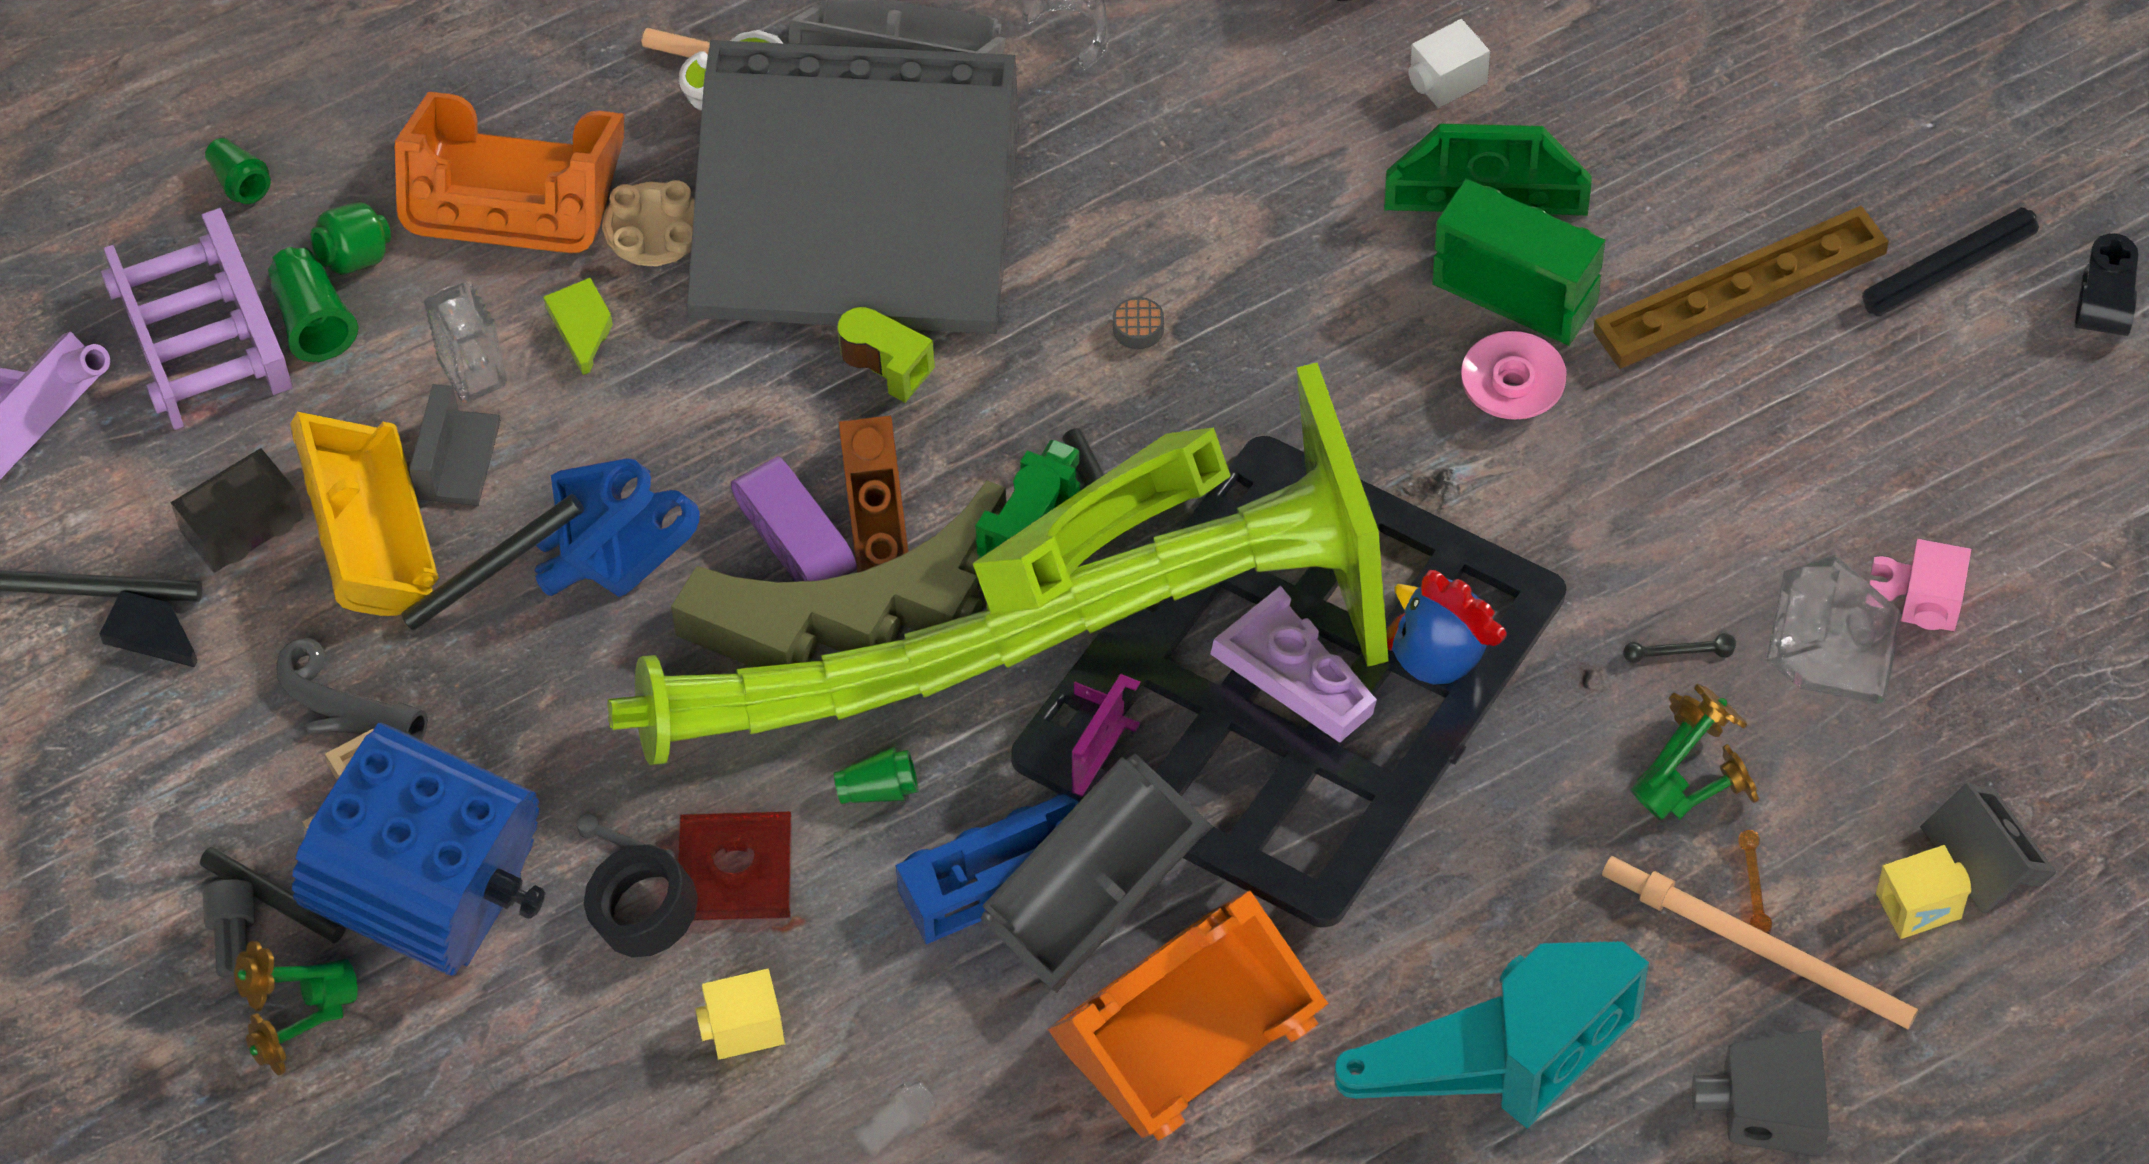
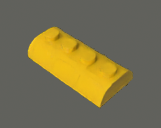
[290,412,439,616]

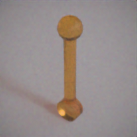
[1738,829,1772,934]

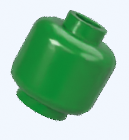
[310,202,391,275]

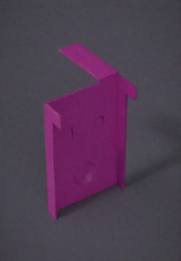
[1072,674,1140,796]

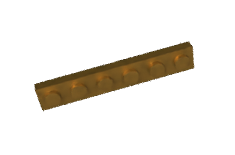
[1593,205,1889,369]

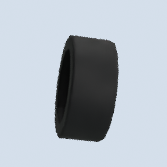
[583,844,698,957]

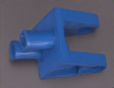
[531,458,700,597]

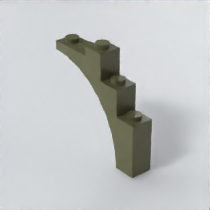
[671,480,1007,667]

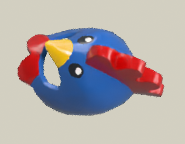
[1386,570,1507,685]

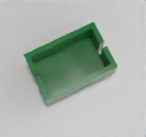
[1432,178,1605,346]

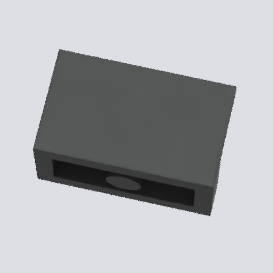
[409,384,501,506]
[1920,783,2057,913]

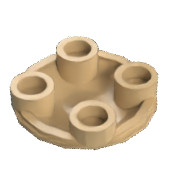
[602,180,695,267]

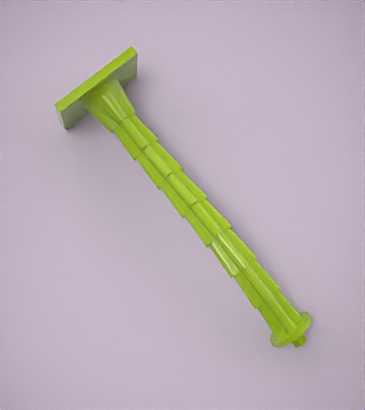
[607,362,1388,765]

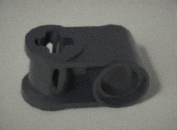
[2075,233,2139,336]

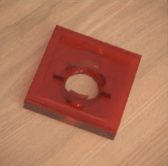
[678,811,792,921]

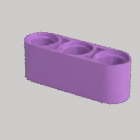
[731,456,857,582]

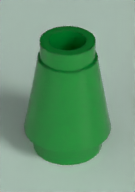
[205,138,271,204]
[834,747,918,804]

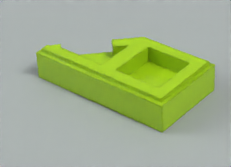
[543,278,613,375]

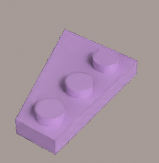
[1210,586,1377,743]

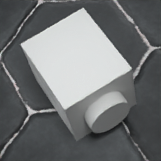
[1408,19,1490,108]

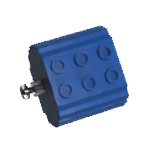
[292,723,545,976]

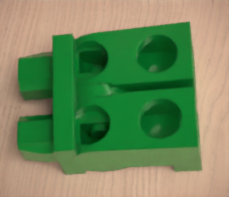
[975,440,1080,587]

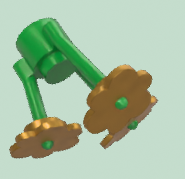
[1630,683,1759,821]

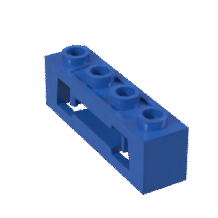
[895,794,1079,944]

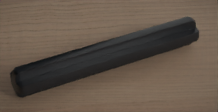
[1862,207,2039,317]

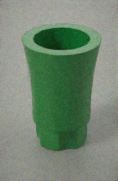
[268,247,358,362]

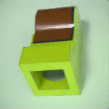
[838,307,935,403]

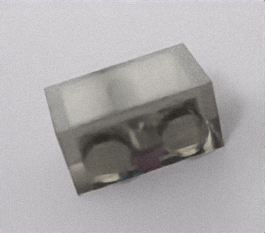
[171,448,304,573]

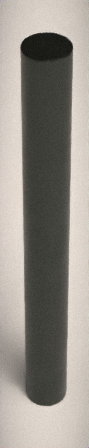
[402,494,584,630]
[0,570,202,602]

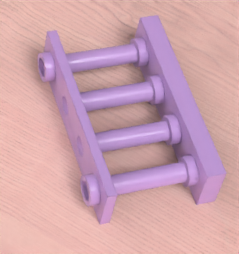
[101,208,293,430]

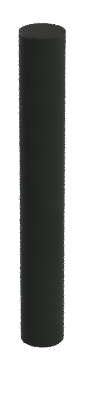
[200,847,346,943]

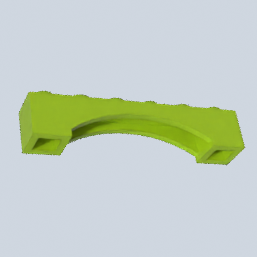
[973,427,1231,614]

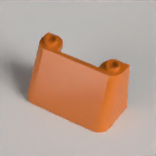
[395,91,624,253]
[1047,890,1329,1141]

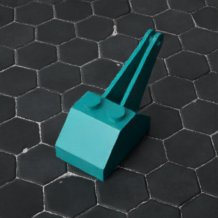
[1334,941,1649,1129]

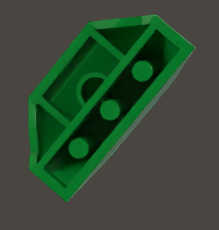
[1384,124,1592,216]

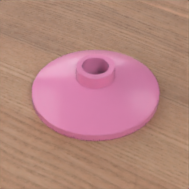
[1461,331,1567,420]

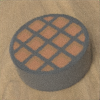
[1112,297,1164,349]

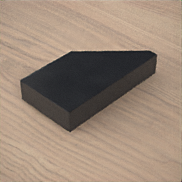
[99,591,197,667]

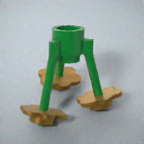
[234,941,358,1076]

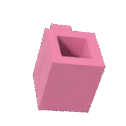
[1867,539,1971,632]

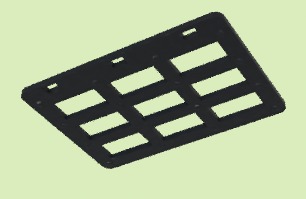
[1011,436,1566,928]

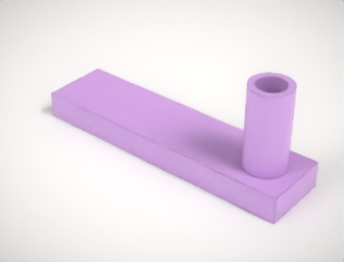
[0,331,110,479]

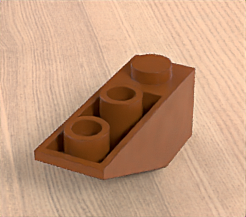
[838,415,909,573]

